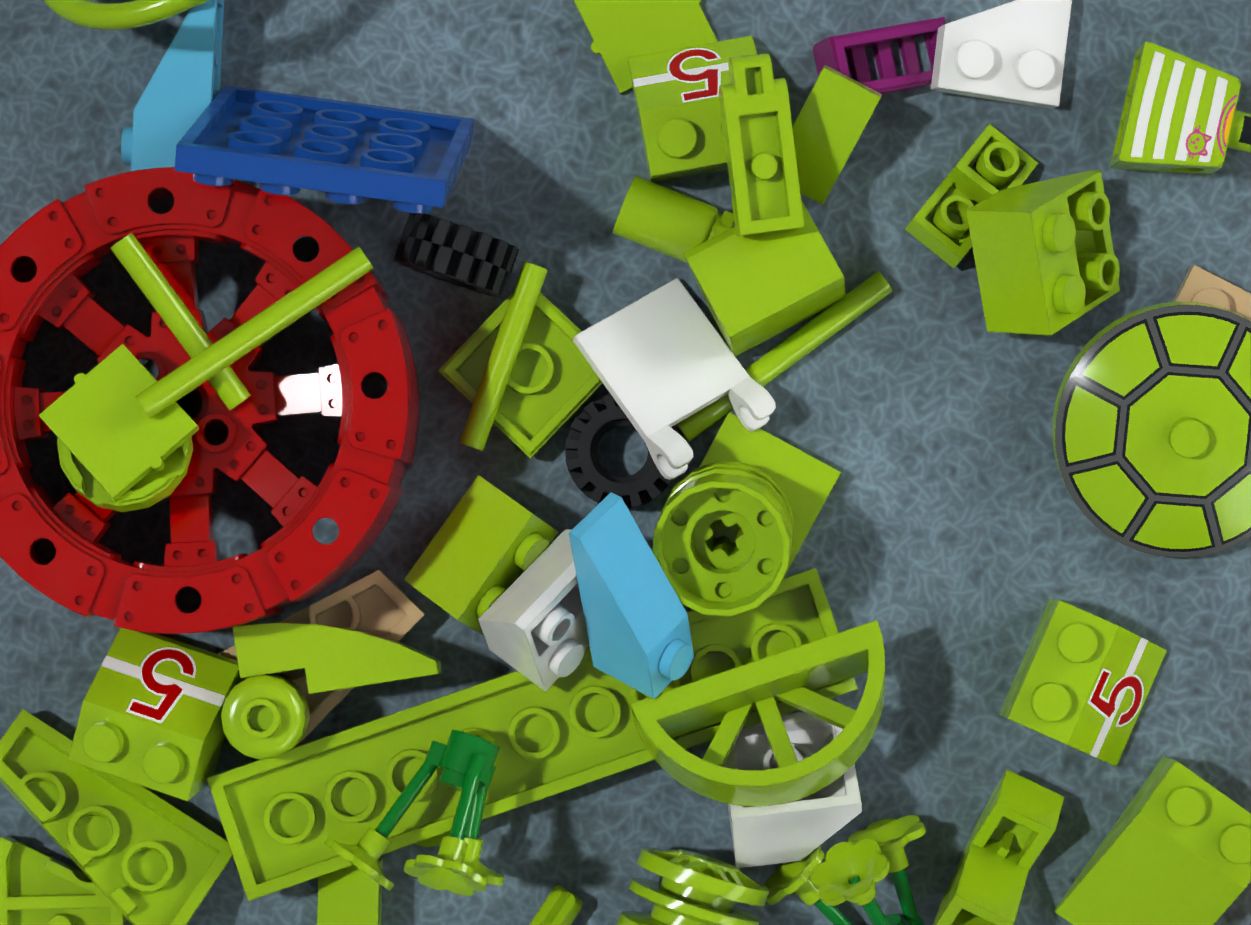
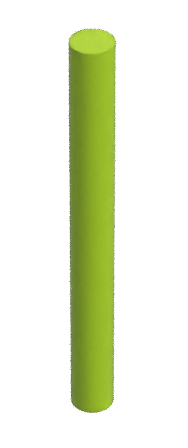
[135,246,374,419]
[676,271,893,442]

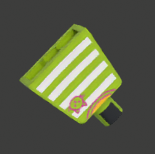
[1109,42,1251,174]

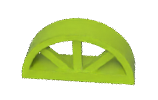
[630,620,886,807]

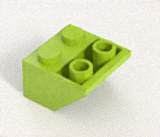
[966,170,1120,335]

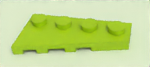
[0,709,233,925]

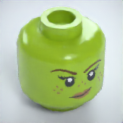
[221,673,310,760]

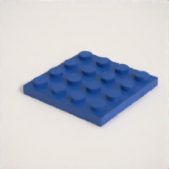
[174,85,475,213]

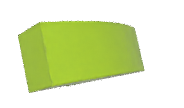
[232,623,442,694]

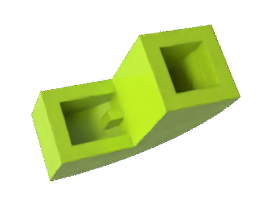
[933,769,1064,925]

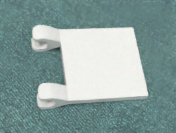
[573,278,776,480]

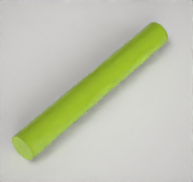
[110,233,251,411]
[459,262,548,451]

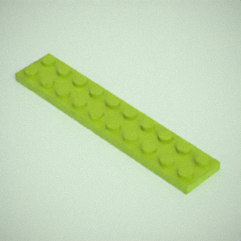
[206,568,858,901]

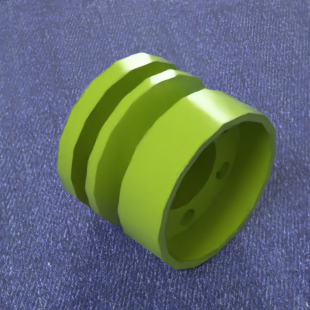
[653,461,794,616]
[617,847,770,925]

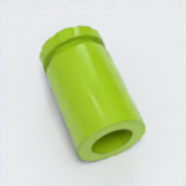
[612,175,735,264]

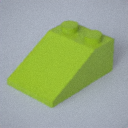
[1054,756,1251,925]

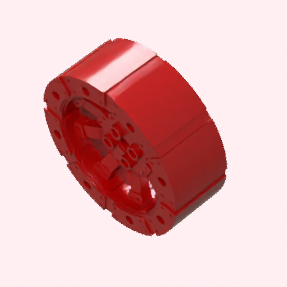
[0,167,420,634]

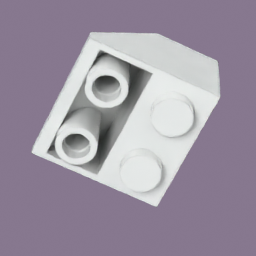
[478,529,589,692]

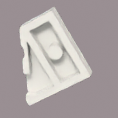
[931,0,1072,109]

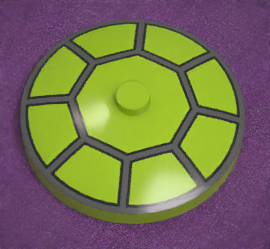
[1052,301,1251,558]

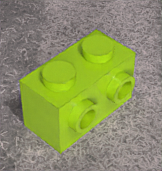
[404,475,558,636]

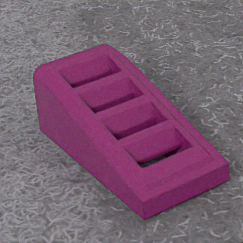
[813,17,946,95]

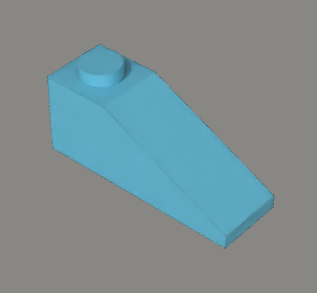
[121,0,224,171]
[569,492,694,699]

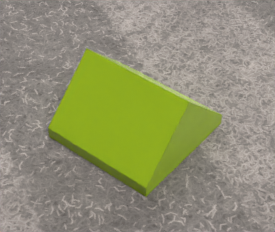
[683,200,846,357]

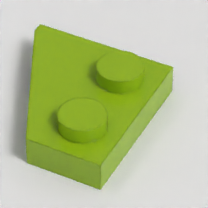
[0,836,127,925]

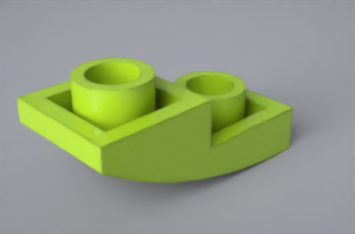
[792,65,882,205]
[905,124,1039,269]

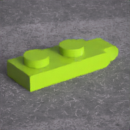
[719,53,804,236]

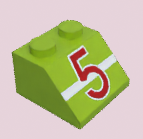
[628,35,757,182]
[999,599,1167,766]
[68,628,240,801]

